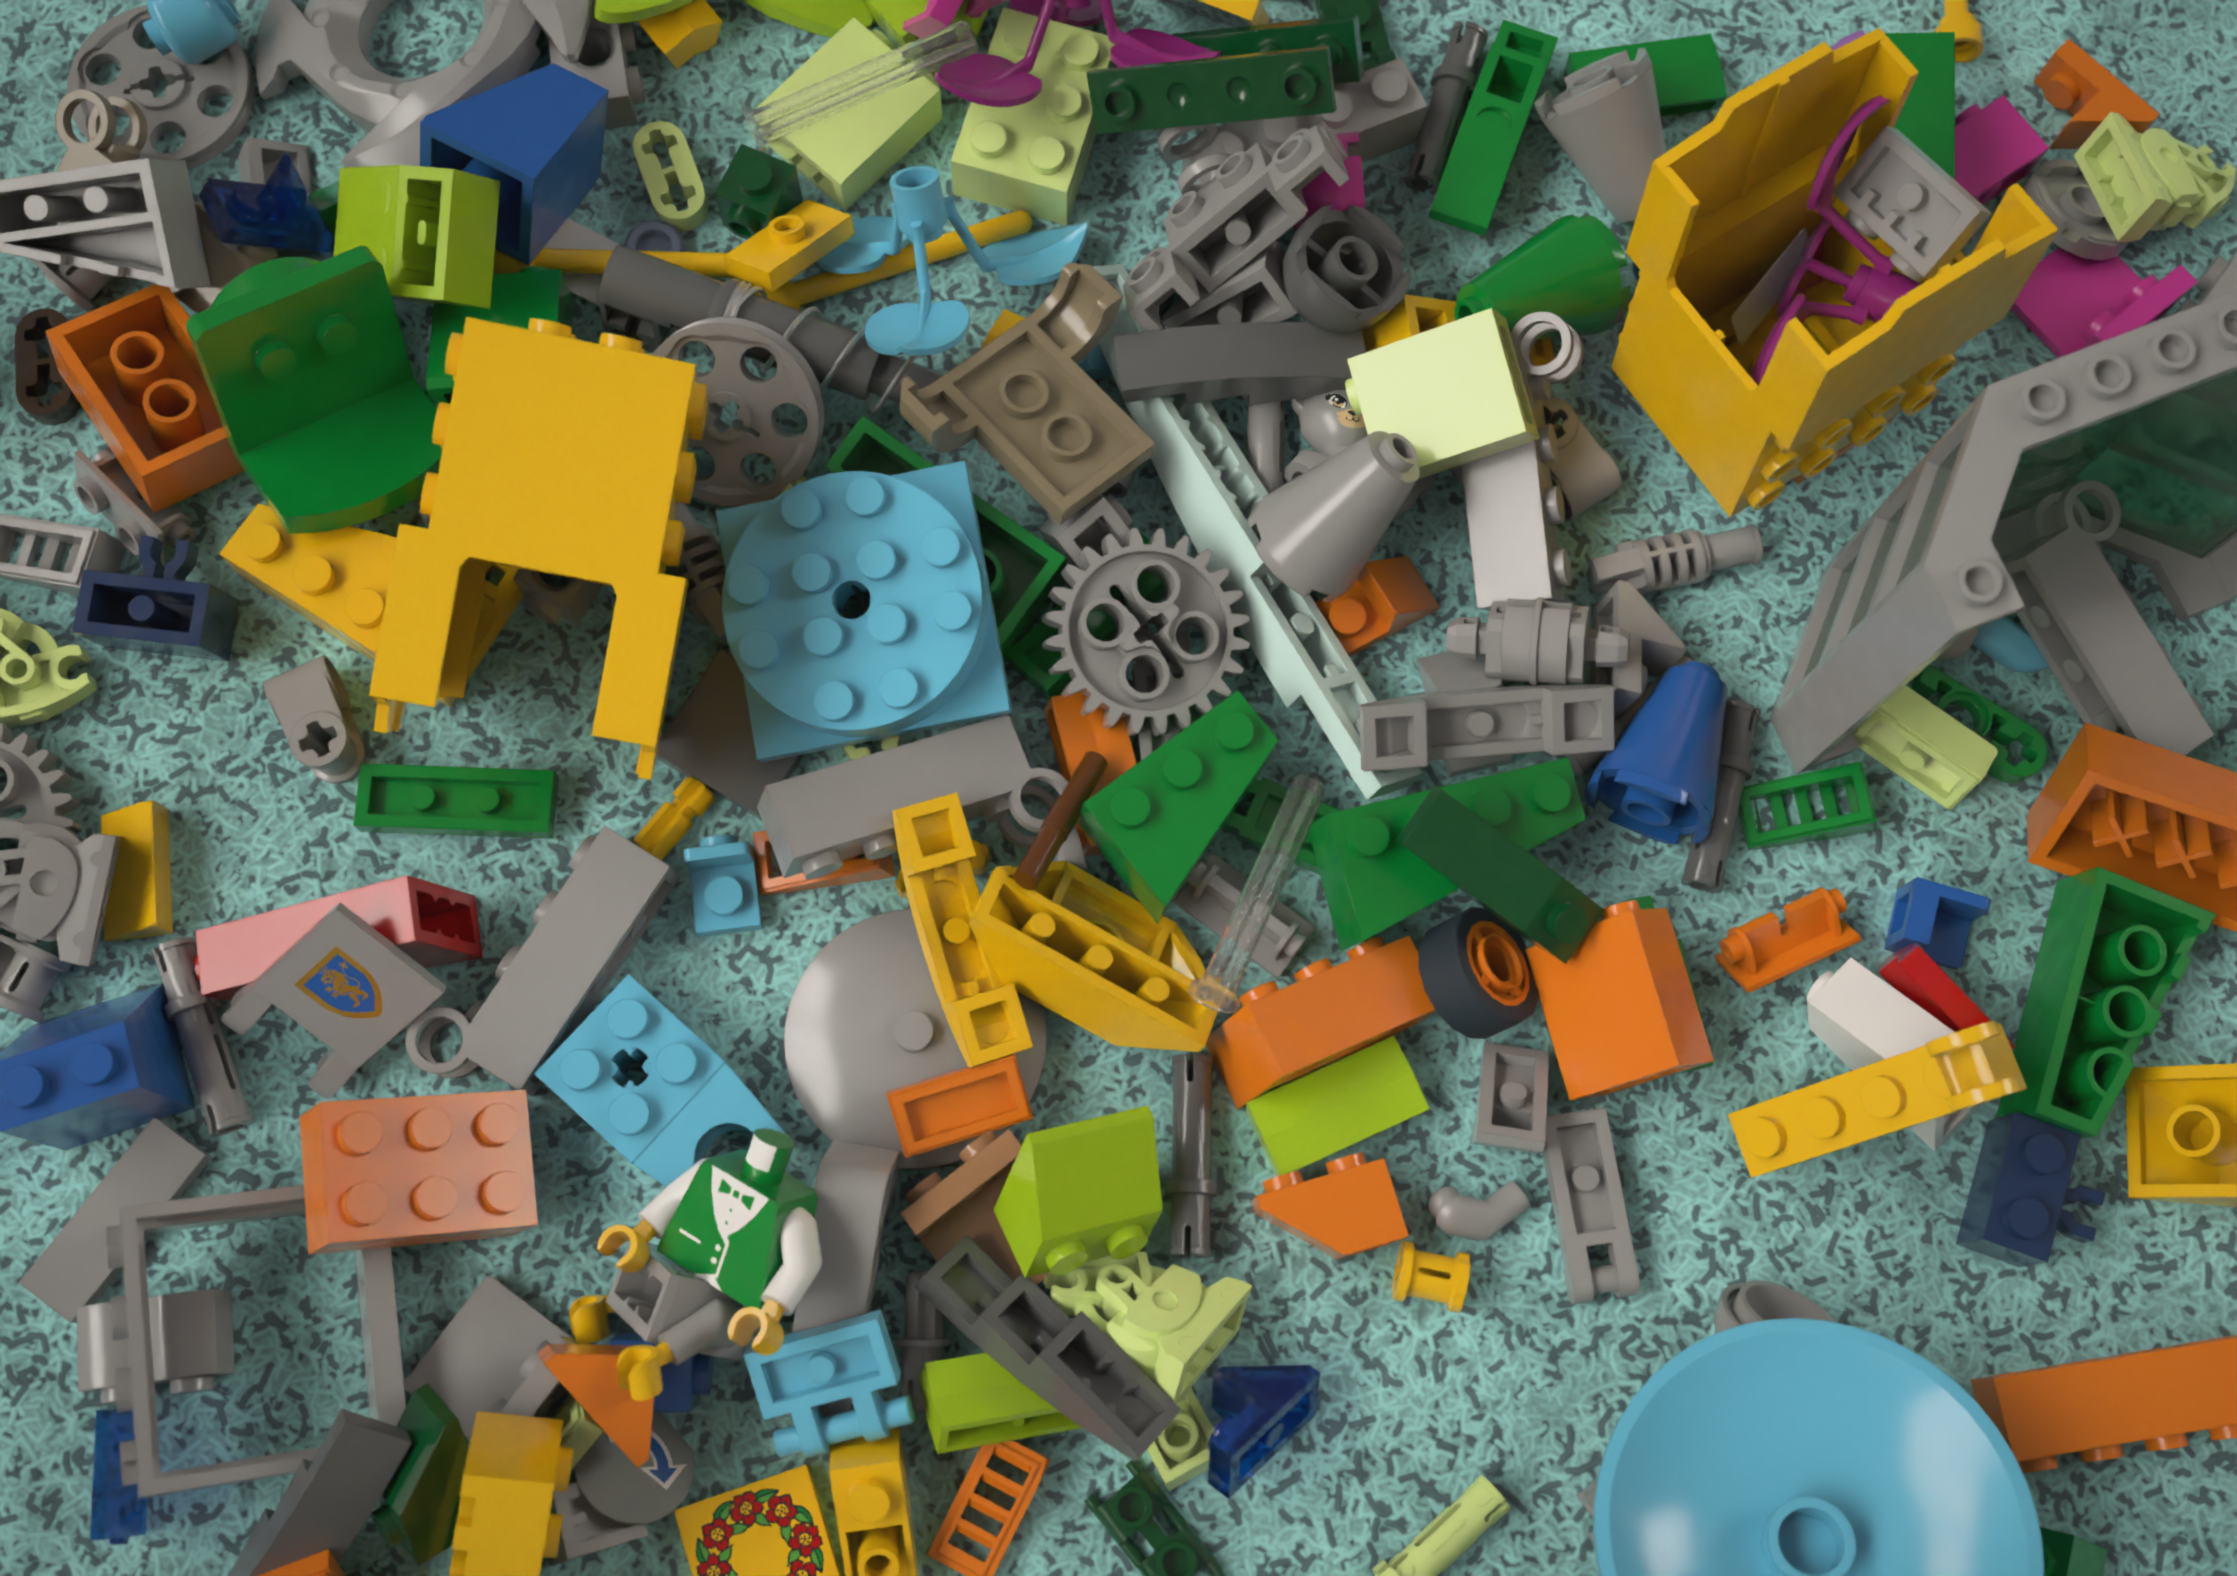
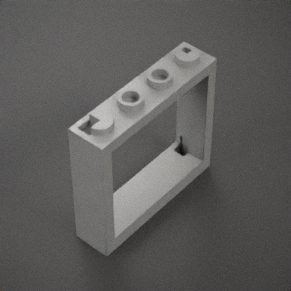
[105,1185,406,1500]

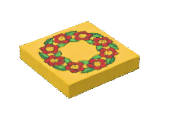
[674,1464,841,1576]

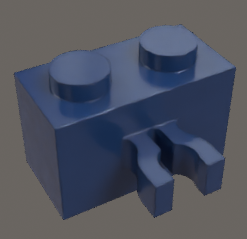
[72,535,240,662]
[1956,1112,2106,1267]

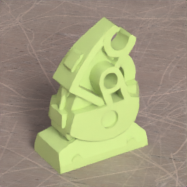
[2073,112,2236,242]
[0,608,98,728]
[1044,1251,1252,1404]

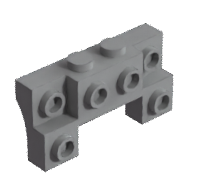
[1123,119,1350,331]

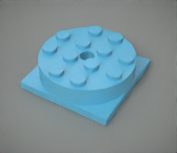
[716,461,1013,762]

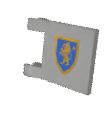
[221,902,447,1099]

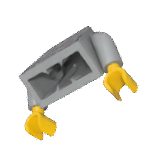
[569,1241,782,1401]

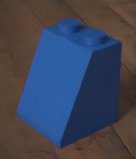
[420,63,609,266]
[0,983,196,1150]

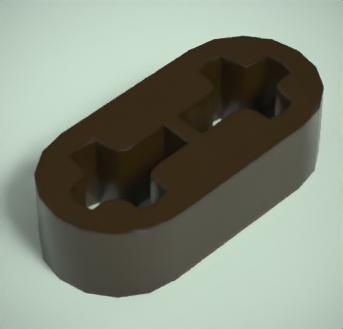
[15,308,81,426]

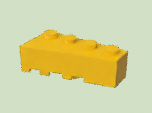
[449,1411,574,1576]

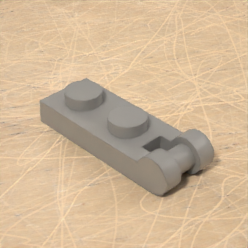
[1542,1107,1640,1304]

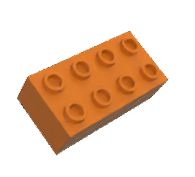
[2027,722,2237,932]

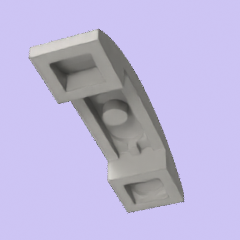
[1359,684,1614,772]

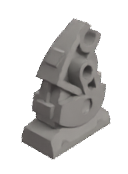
[0,820,122,967]

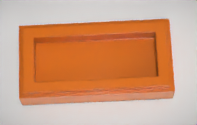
[885,1053,1034,1159]

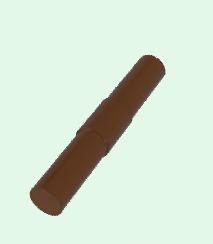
[1013,751,1108,890]

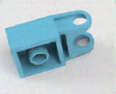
[534,974,788,1187]

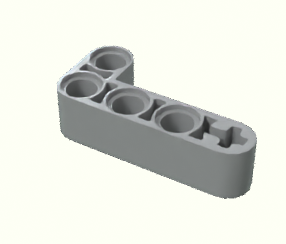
[782,1140,901,1417]

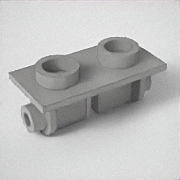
[73,448,195,565]
[1174,853,1316,979]

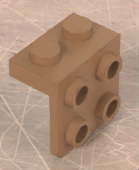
[900,1129,1046,1286]

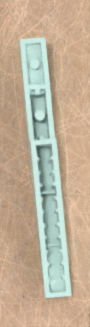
[1092,264,1423,800]

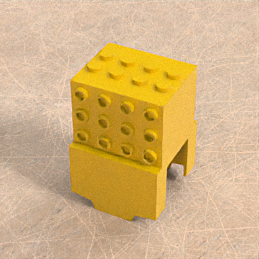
[1611,28,2059,517]
[369,317,708,780]

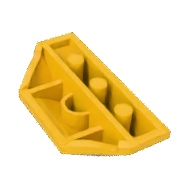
[968,861,1224,1052]

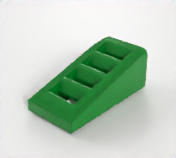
[1739,761,1877,851]

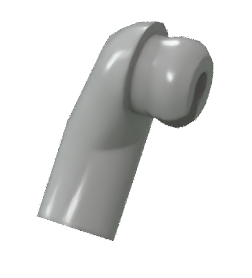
[1428,1180,1531,1241]

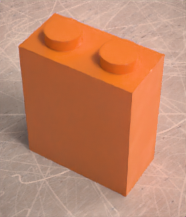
[1525,900,1714,1101]

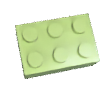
[951,7,1116,225]

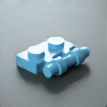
[743,1310,915,1458]

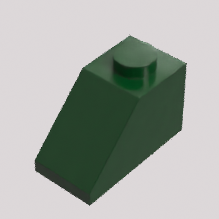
[371,1383,469,1567]

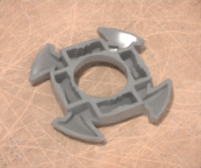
[254,0,592,167]

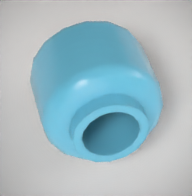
[143,0,242,65]

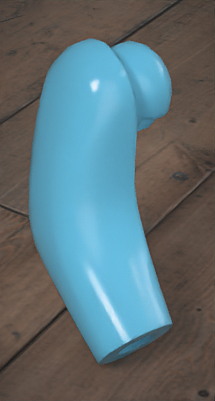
[1972,616,2050,673]

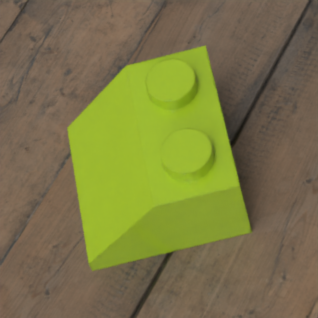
[993,1105,1163,1278]

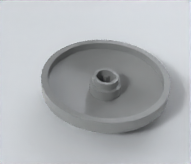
[784,909,1047,1171]

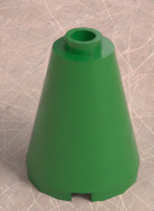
[1454,214,1630,341]

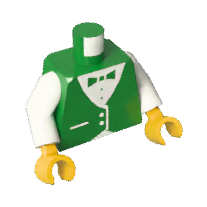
[597,1128,822,1356]

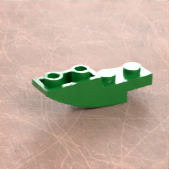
[1428,20,1558,237]

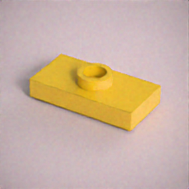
[724,199,855,292]

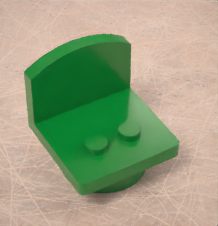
[186,246,443,534]

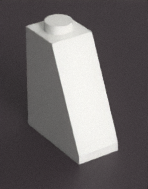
[1806,957,1978,1152]

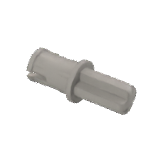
[896,1271,951,1410]

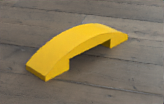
[892,792,1033,1067]

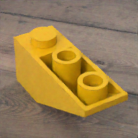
[829,1427,919,1576]

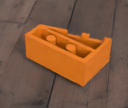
[1206,935,1436,1110]

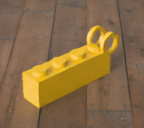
[1728,1020,2027,1178]

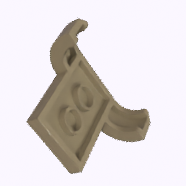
[899,263,1156,525]

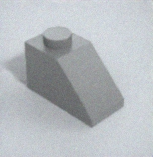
[1162,240,1298,329]

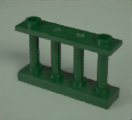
[1086,14,1365,134]

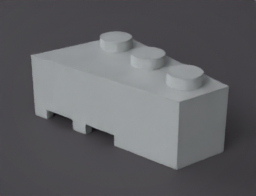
[0,158,211,289]

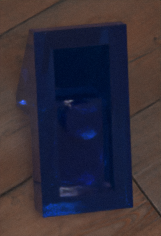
[199,153,335,253]
[1208,1365,1320,1499]

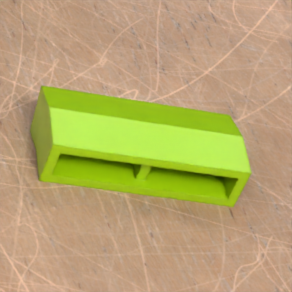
[1246,1036,1430,1176]
[918,1353,1082,1454]

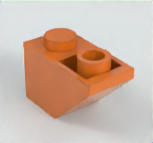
[1251,1152,1409,1260]

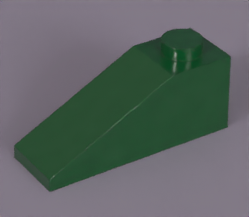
[1396,786,1605,964]

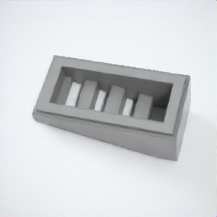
[0,513,126,596]

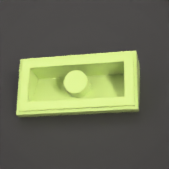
[1852,685,1998,810]

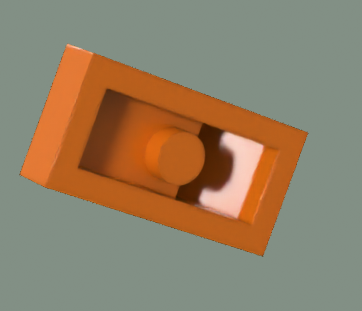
[2033,39,2160,149]
[1315,556,1440,657]

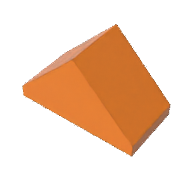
[537,1344,654,1468]

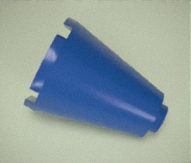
[1584,661,1728,844]

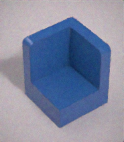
[1884,877,1991,970]

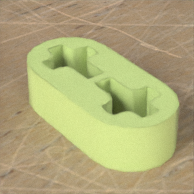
[632,121,709,232]

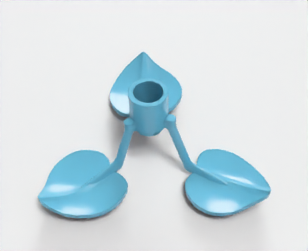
[816,166,1088,356]

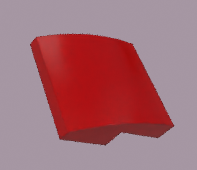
[1878,943,2016,1050]

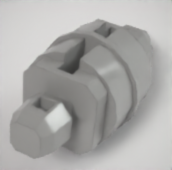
[1446,597,1630,685]

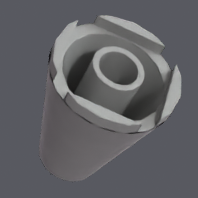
[1534,48,1666,226]
[1248,431,1420,602]

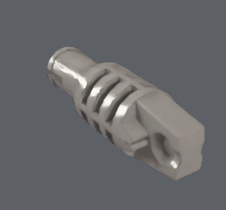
[667,502,727,641]
[1587,524,1763,595]

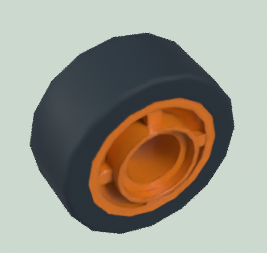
[1418,907,1539,1039]

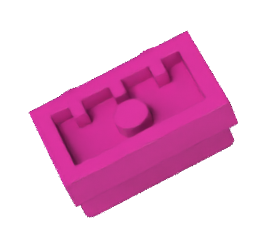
[2010,247,2198,358]

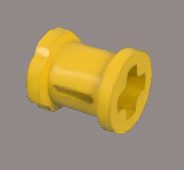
[1391,1240,1470,1313]

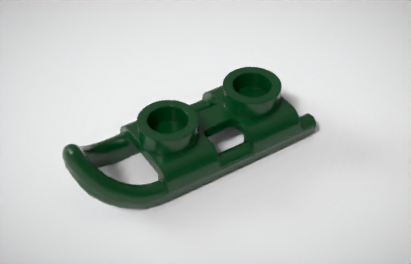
[1084,1460,1225,1576]

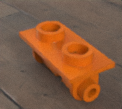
[1714,887,1861,993]

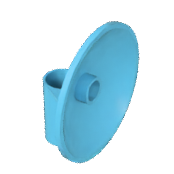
[1593,1318,2044,1576]

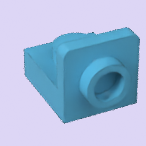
[684,835,763,937]

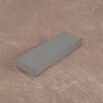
[19,1117,213,1323]

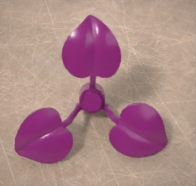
[934,0,1220,107]
[1750,96,1923,386]

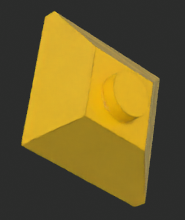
[2125,1063,2237,1207]

